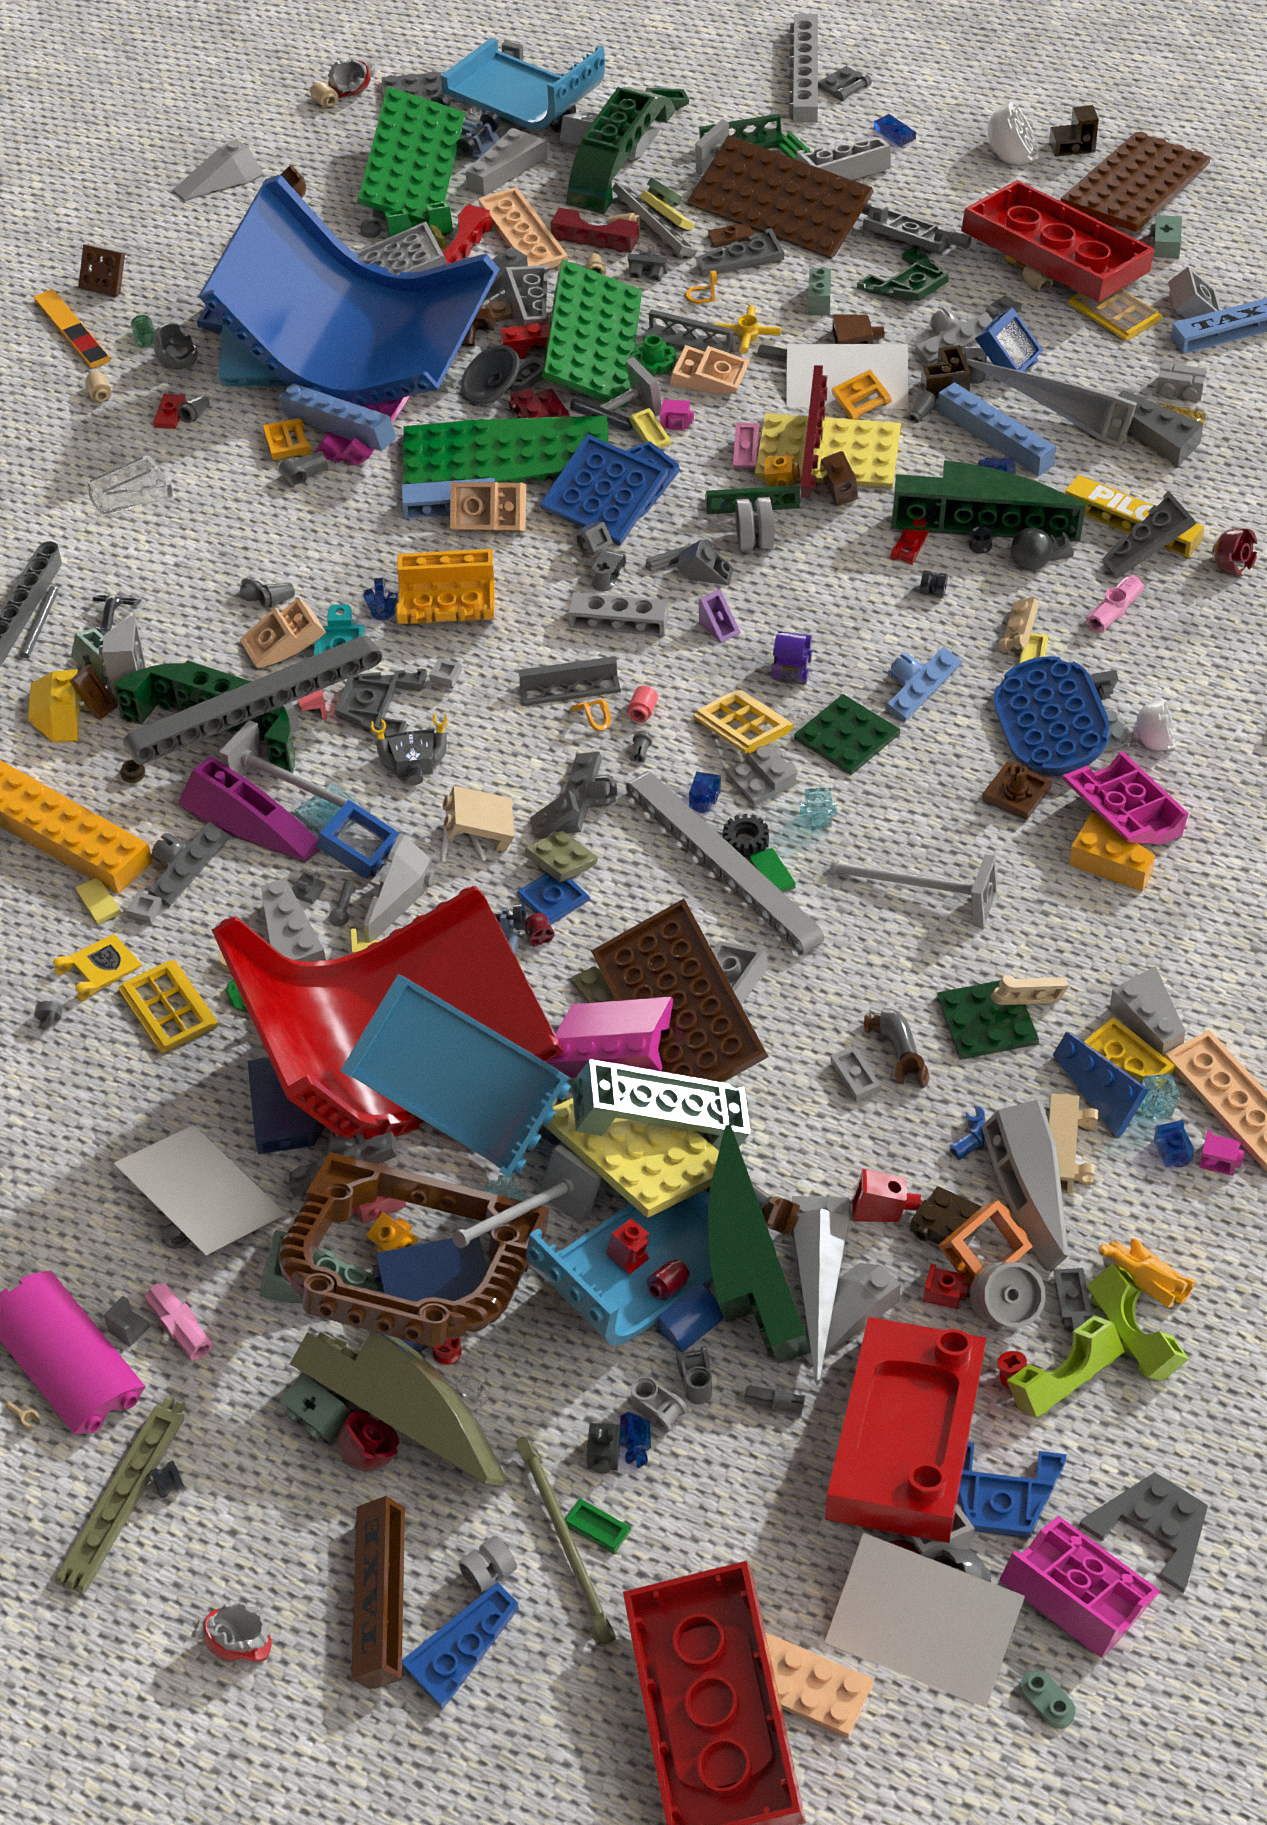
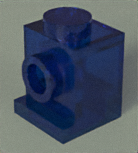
[689,771,721,813]
[1153,1120,1195,1167]

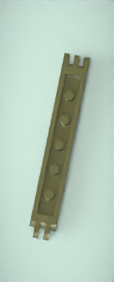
[55,1397,185,1594]

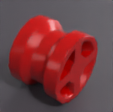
[431,1337,462,1365]
[997,1351,1028,1389]

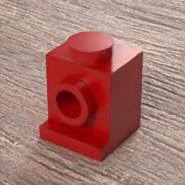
[923,1264,969,1309]

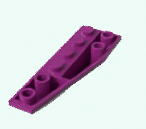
[178,756,320,862]

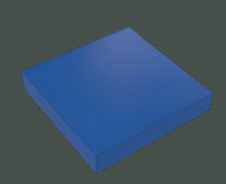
[516,873,590,925]

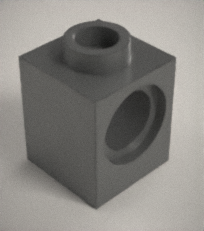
[572,522,613,554]

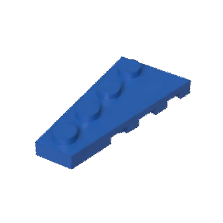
[1053,1032,1149,1137]
[402,1582,519,1710]

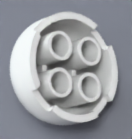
[987,102,1039,166]

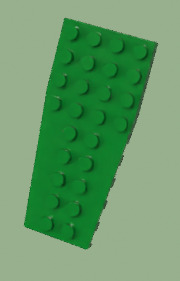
[403,416,609,484]

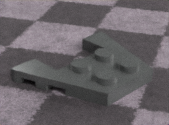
[335,668,427,738]
[1079,1472,1208,1593]

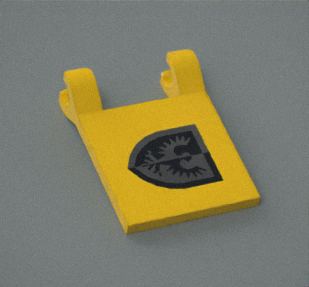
[53,934,142,1001]

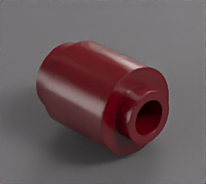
[647,1259,690,1301]

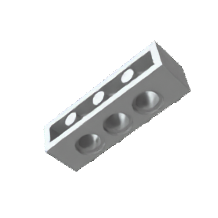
[568,592,669,636]

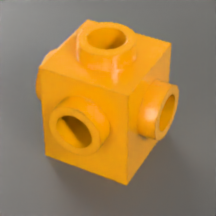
[764,455,800,487]
[366,1212,419,1252]

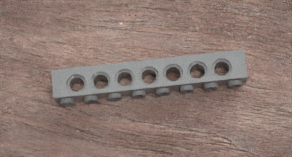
[789,14,818,122]

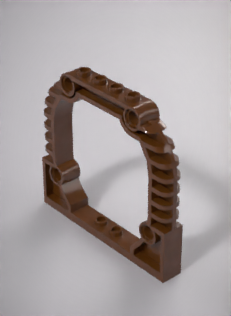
[279,1152,549,1347]

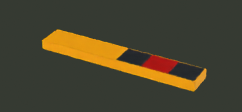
[33,289,111,369]

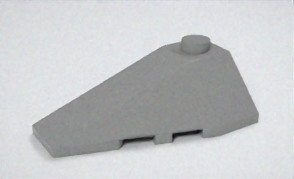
[173,139,264,200]

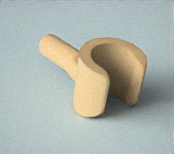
[6,1401,40,1431]

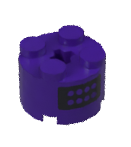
[771,631,813,683]

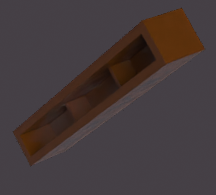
[351,1496,405,1689]

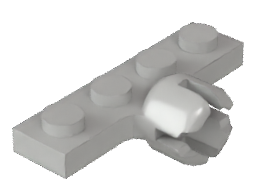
[914,308,993,364]

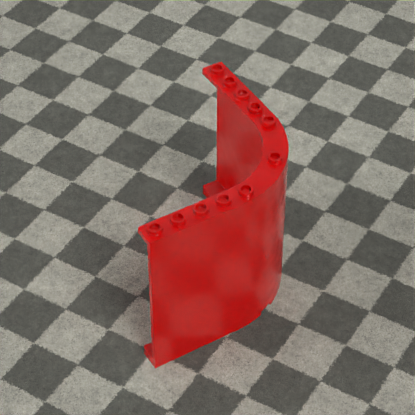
[211,886,564,1140]

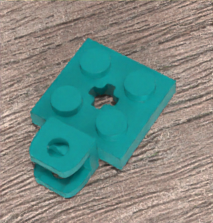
[314,604,365,656]

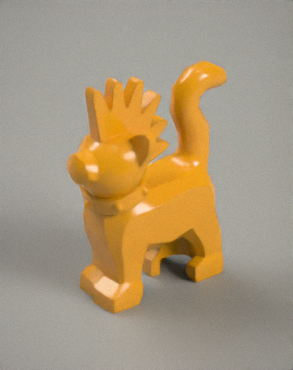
[1098,1238,1196,1308]

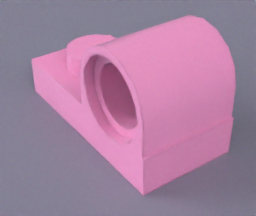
[733,422,759,469]

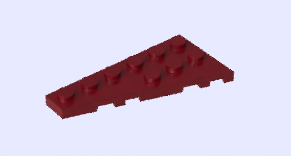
[801,365,828,498]

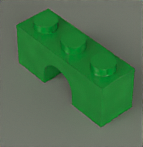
[384,201,453,237]

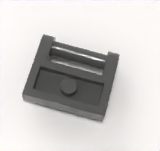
[818,66,872,101]

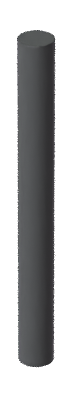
[20,586,58,658]

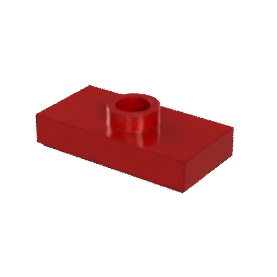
[153,394,186,429]

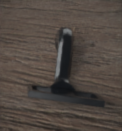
[93,595,142,636]

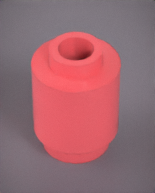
[628,686,658,723]

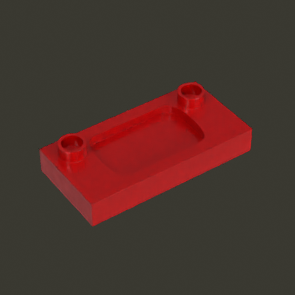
[961,180,1155,302]
[825,1317,986,1543]
[623,1560,806,1825]

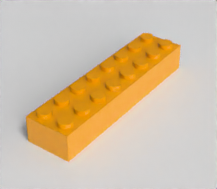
[0,760,153,894]

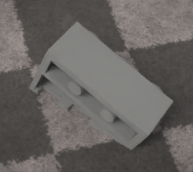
[1110,966,1186,1056]

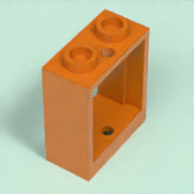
[938,1200,1033,1288]

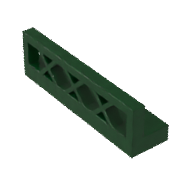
[699,114,784,149]
[705,485,800,514]

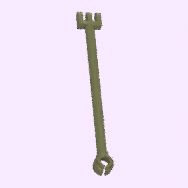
[516,1436,617,1645]

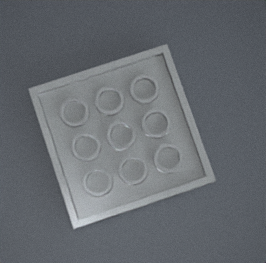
[355,222,447,275]

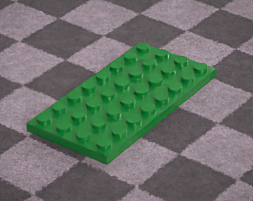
[357,86,466,223]
[541,259,642,408]

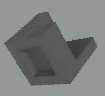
[104,1296,150,1347]

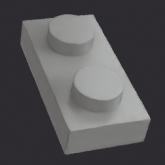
[830,1046,881,1102]

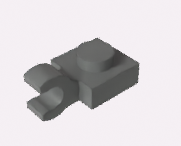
[986,296,1022,320]

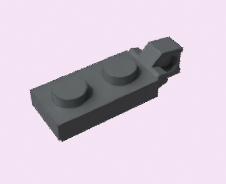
[1053,1268,1092,1339]

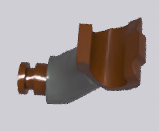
[864,1008,930,1088]
[705,1183,800,1237]

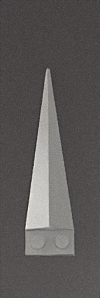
[967,359,1137,448]
[792,1196,849,1385]

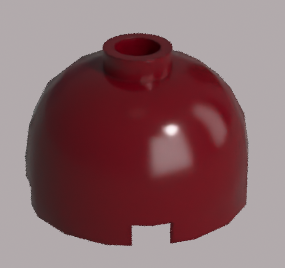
[1212,528,1257,576]
[337,1410,400,1472]

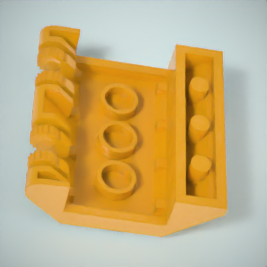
[397,549,495,624]

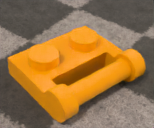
[832,369,892,420]
[263,418,313,460]

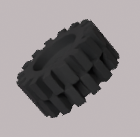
[723,814,769,859]

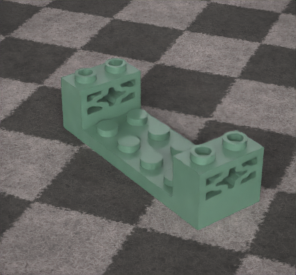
[572,1059,750,1151]

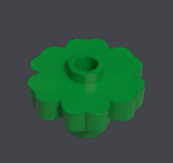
[631,335,676,376]

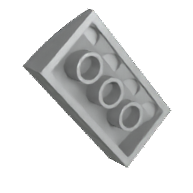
[712,941,769,1005]

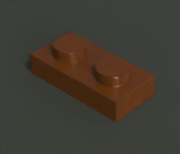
[70,665,118,720]

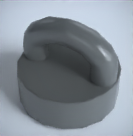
[360,217,382,238]
[240,578,263,601]
[34,1001,63,1030]
[160,1223,191,1249]

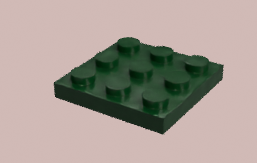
[794,694,900,775]
[936,977,1039,1060]

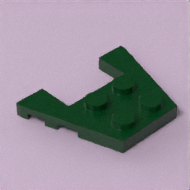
[857,246,949,301]

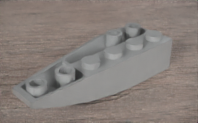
[981,1099,1069,1271]

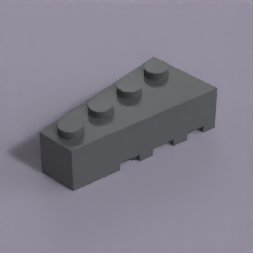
[1118,390,1203,468]

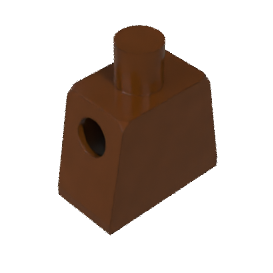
[832,314,885,344]
[820,451,858,506]

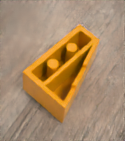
[1069,812,1155,892]

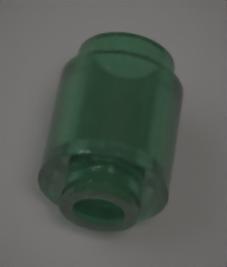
[130,315,155,347]

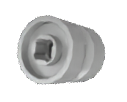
[458,1536,517,1595]

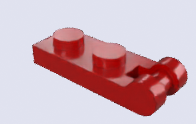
[890,517,930,565]

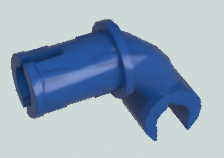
[949,1106,986,1160]

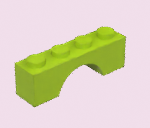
[1087,1263,1189,1381]
[1007,1315,1125,1418]

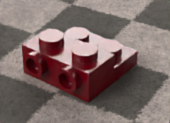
[508,388,570,418]

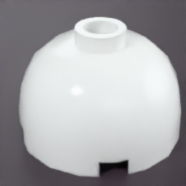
[1133,699,1176,751]

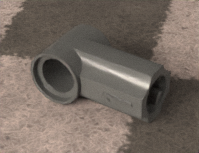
[279,451,328,488]

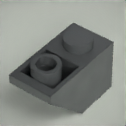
[676,539,734,585]

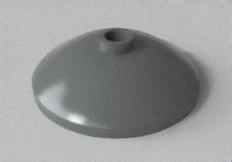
[461,345,520,403]

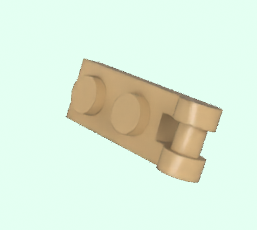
[999,597,1039,653]
[991,975,1069,1005]

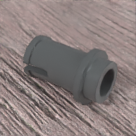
[629,731,652,763]

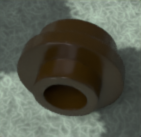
[120,759,146,783]

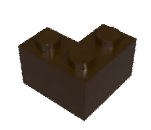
[1049,105,1099,157]
[920,345,971,399]

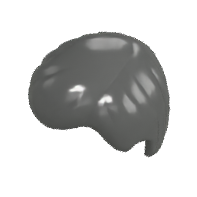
[153,323,198,369]

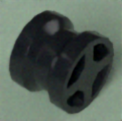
[969,525,994,554]
[150,1460,185,1498]

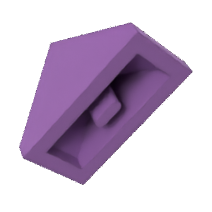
[699,589,741,643]

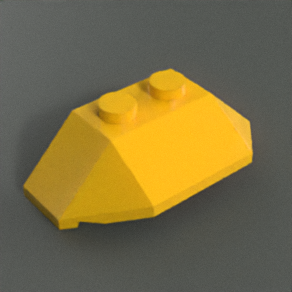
[28,669,81,743]

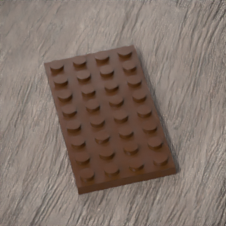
[1060,132,1211,232]
[687,135,874,259]
[591,898,769,1083]

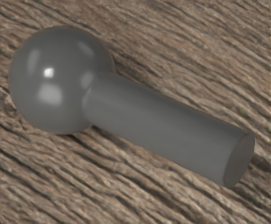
[329,882,354,926]

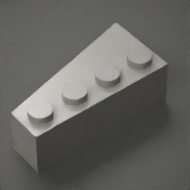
[797,137,891,180]
[504,265,548,326]

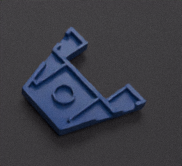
[625,441,680,518]
[958,1442,1067,1538]

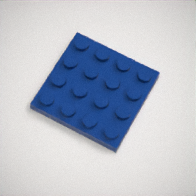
[540,434,668,545]

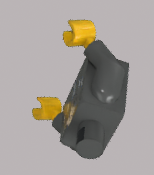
[371,713,448,785]

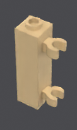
[1048,1093,1098,1193]

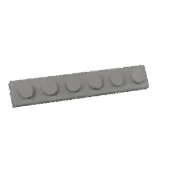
[612,182,698,258]

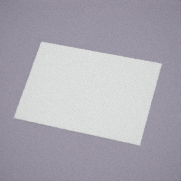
[786,344,908,409]
[114,1125,286,1255]
[825,1533,1025,1708]

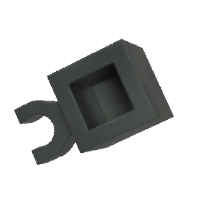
[586,1423,621,1474]

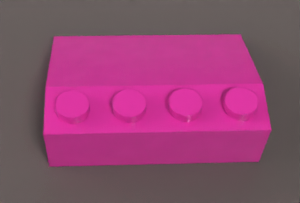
[1062,751,1189,844]
[548,997,673,1078]
[999,1516,1160,1658]

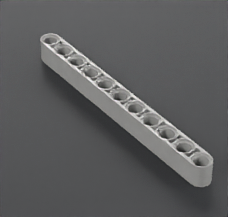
[625,771,824,955]

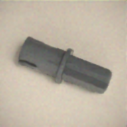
[744,1385,805,1415]

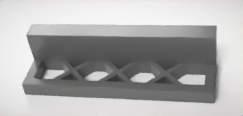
[643,309,733,353]
[518,656,621,706]

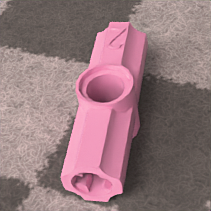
[1086,575,1144,633]
[144,1283,213,1361]

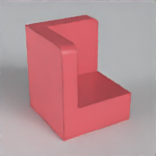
[298,689,327,720]

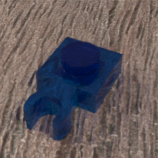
[620,1411,651,1469]

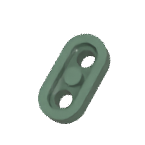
[647,177,683,206]
[1020,1670,1075,1729]

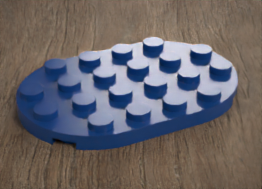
[994,656,1110,776]

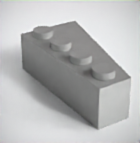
[466,128,547,196]
[261,878,326,962]

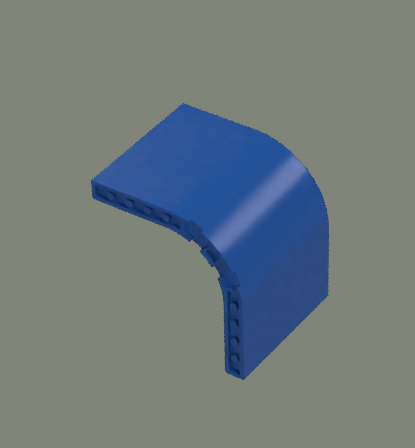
[198,175,500,407]

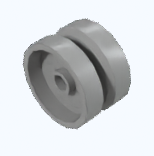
[735,497,775,551]
[970,1262,1045,1327]

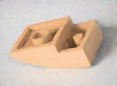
[670,345,750,394]
[450,482,526,531]
[240,597,326,668]

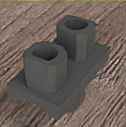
[628,246,669,281]

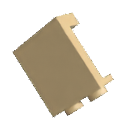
[442,786,514,851]

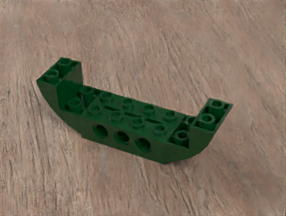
[566,87,675,214]
[113,660,295,773]

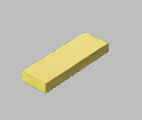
[640,190,695,230]

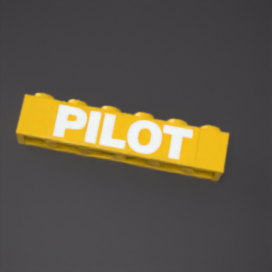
[1065,475,1204,558]

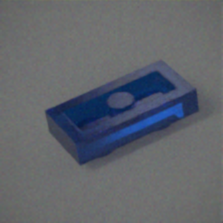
[873,114,916,147]

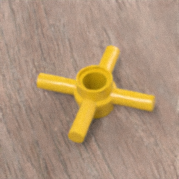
[715,305,781,354]

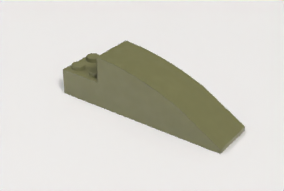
[290,1331,508,1487]

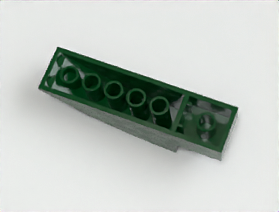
[891,460,1086,542]
[708,1123,811,1364]

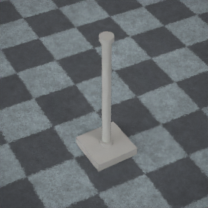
[695,119,729,174]
[583,357,662,416]
[219,720,371,813]
[830,854,998,928]
[452,1145,602,1248]

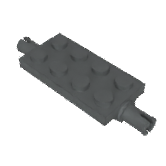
[861,202,972,253]

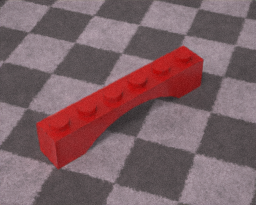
[442,204,492,265]

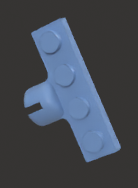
[885,646,962,722]

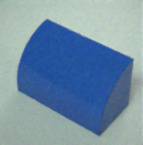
[658,1282,725,1353]

